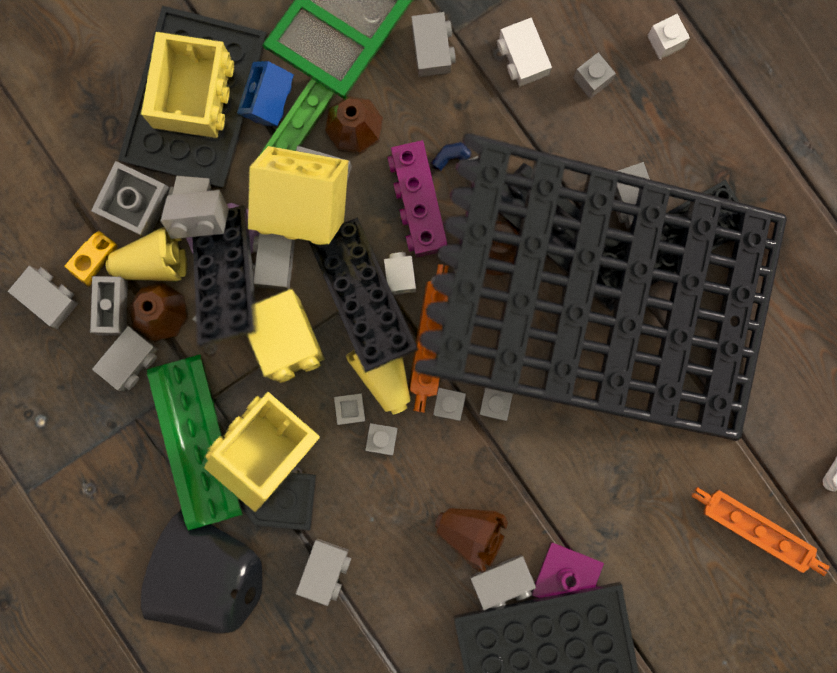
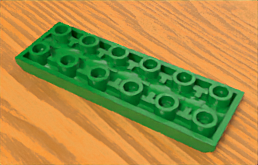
[147,354,243,530]

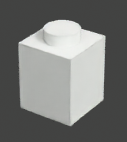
[648,14,690,59]
[384,252,416,295]

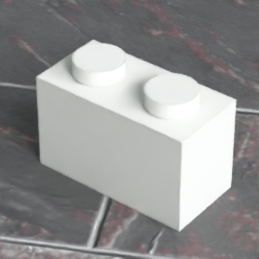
[497,18,552,87]

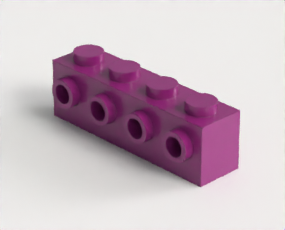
[387,140,448,258]

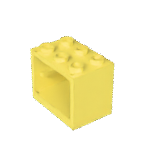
[141,32,234,138]
[248,146,348,245]
[248,289,325,383]
[204,392,320,512]

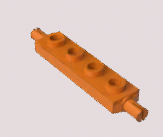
[408,264,449,413]
[691,487,829,576]

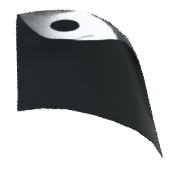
[141,509,262,633]

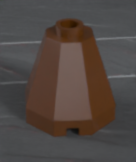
[325,96,383,155]
[128,283,189,342]
[435,508,508,573]

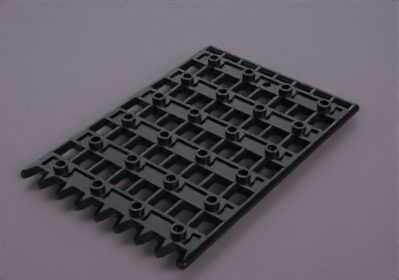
[414,133,787,441]

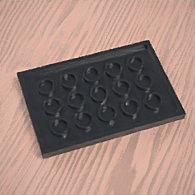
[118,6,268,190]
[454,582,639,673]

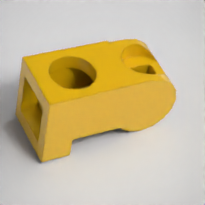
[65,231,118,287]

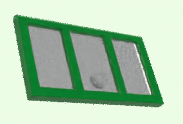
[262,0,413,99]

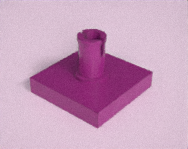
[531,542,604,598]

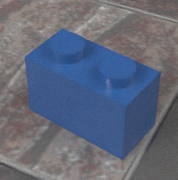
[237,61,294,126]

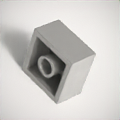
[91,161,169,237]

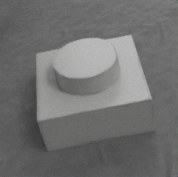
[433,388,466,421]
[479,388,513,421]
[334,393,366,425]
[365,423,398,455]

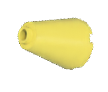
[106,227,187,281]
[346,350,410,414]

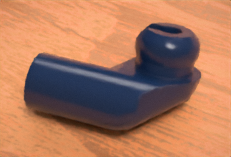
[430,142,471,172]

